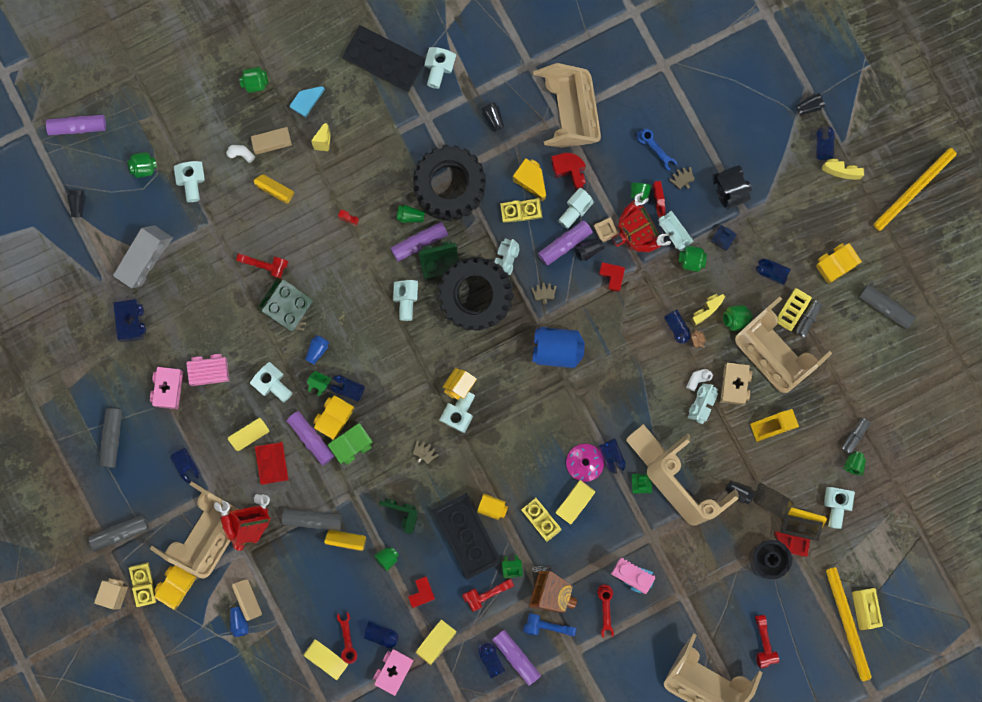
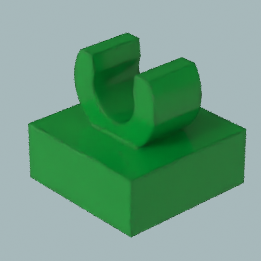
[307,371,332,396]
[631,474,652,494]
[502,555,523,579]

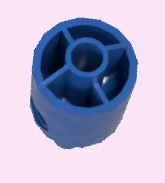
[532,327,585,368]

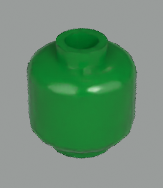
[239,66,269,93]
[127,152,157,178]
[678,246,707,272]
[723,305,753,331]

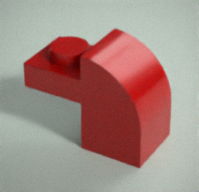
[551,153,586,192]

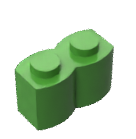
[328,423,373,465]

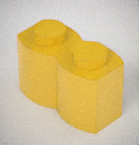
[816,243,862,284]
[442,368,477,400]
[313,395,355,440]
[477,494,508,520]
[154,565,197,610]

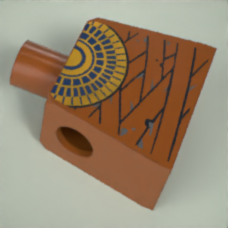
[529,571,577,613]

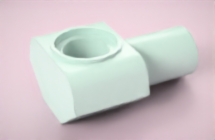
[424,47,456,89]
[174,161,205,202]
[558,188,594,229]
[393,280,418,321]
[250,362,292,403]
[439,392,475,433]
[824,487,855,529]

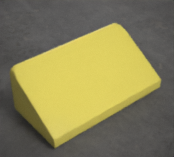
[311,123,331,151]
[228,418,269,451]
[852,588,883,630]

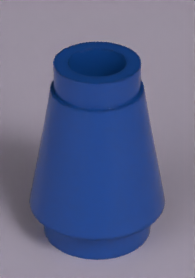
[305,335,329,365]
[230,607,250,637]

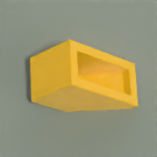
[512,159,546,202]
[750,409,799,442]

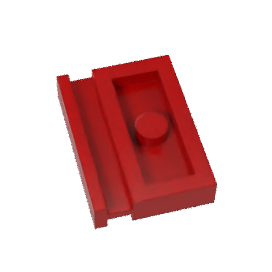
[255,442,289,485]

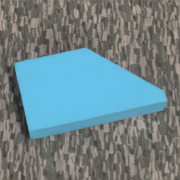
[289,86,325,118]

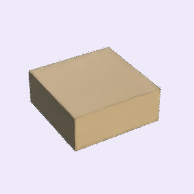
[593,217,619,243]

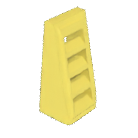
[777,288,812,332]

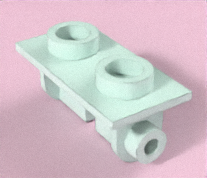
[658,211,694,251]
[494,239,519,275]
[688,384,718,424]

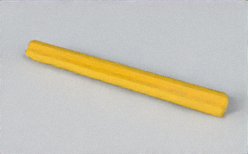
[873,148,957,231]
[826,567,872,681]

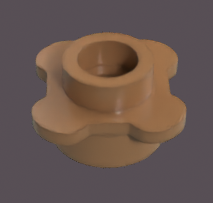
[691,329,706,348]

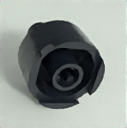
[712,165,752,210]
[750,540,792,580]

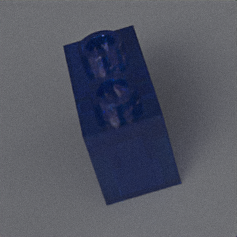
[113,299,146,343]

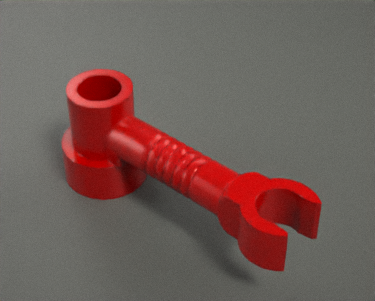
[236,253,289,279]
[462,578,514,612]
[597,584,614,638]
[337,612,358,664]
[755,615,779,669]

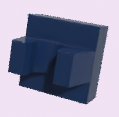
[710,225,737,251]

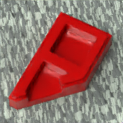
[652,181,666,219]
[774,531,811,557]

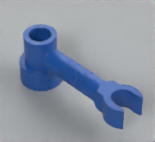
[636,129,677,171]
[523,613,577,637]

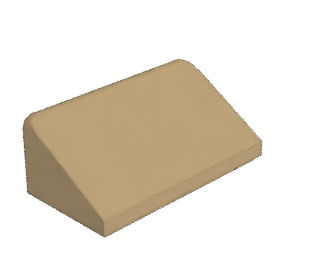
[251,127,292,155]
[626,424,666,466]
[232,580,262,621]

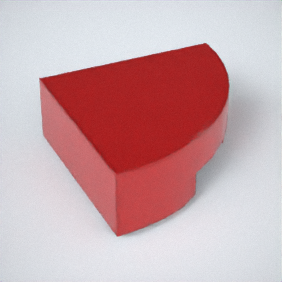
[338,210,359,226]

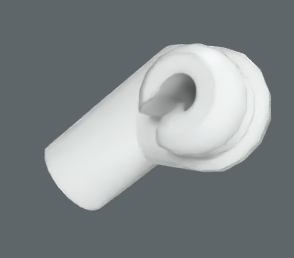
[226,145,255,163]
[686,369,713,391]

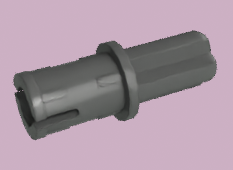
[796,299,823,337]
[841,417,871,454]

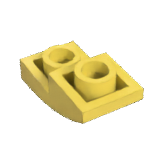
[822,159,864,180]
[500,198,543,223]
[691,294,725,327]
[556,480,595,524]
[521,498,562,542]
[129,562,156,607]
[416,620,457,665]
[303,639,348,680]

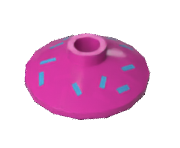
[566,444,604,482]

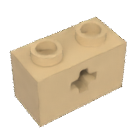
[720,363,752,405]
[94,578,128,610]

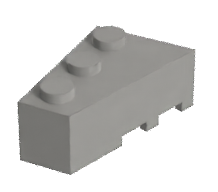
[113,225,173,288]

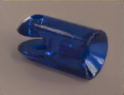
[816,126,835,160]
[756,258,791,285]
[664,309,691,344]
[330,375,365,402]
[599,439,626,474]
[170,448,200,483]
[363,621,398,648]
[478,643,505,679]

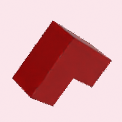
[599,262,625,292]
[408,576,435,608]

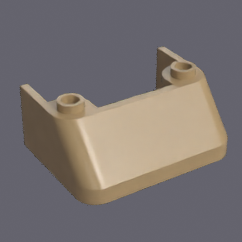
[533,63,601,148]
[735,297,832,393]
[647,433,739,526]
[150,481,239,578]
[664,633,763,702]

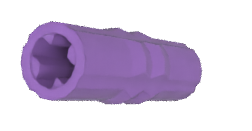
[46,115,106,135]
[538,220,593,266]
[391,221,448,262]
[286,411,335,466]
[492,629,541,686]

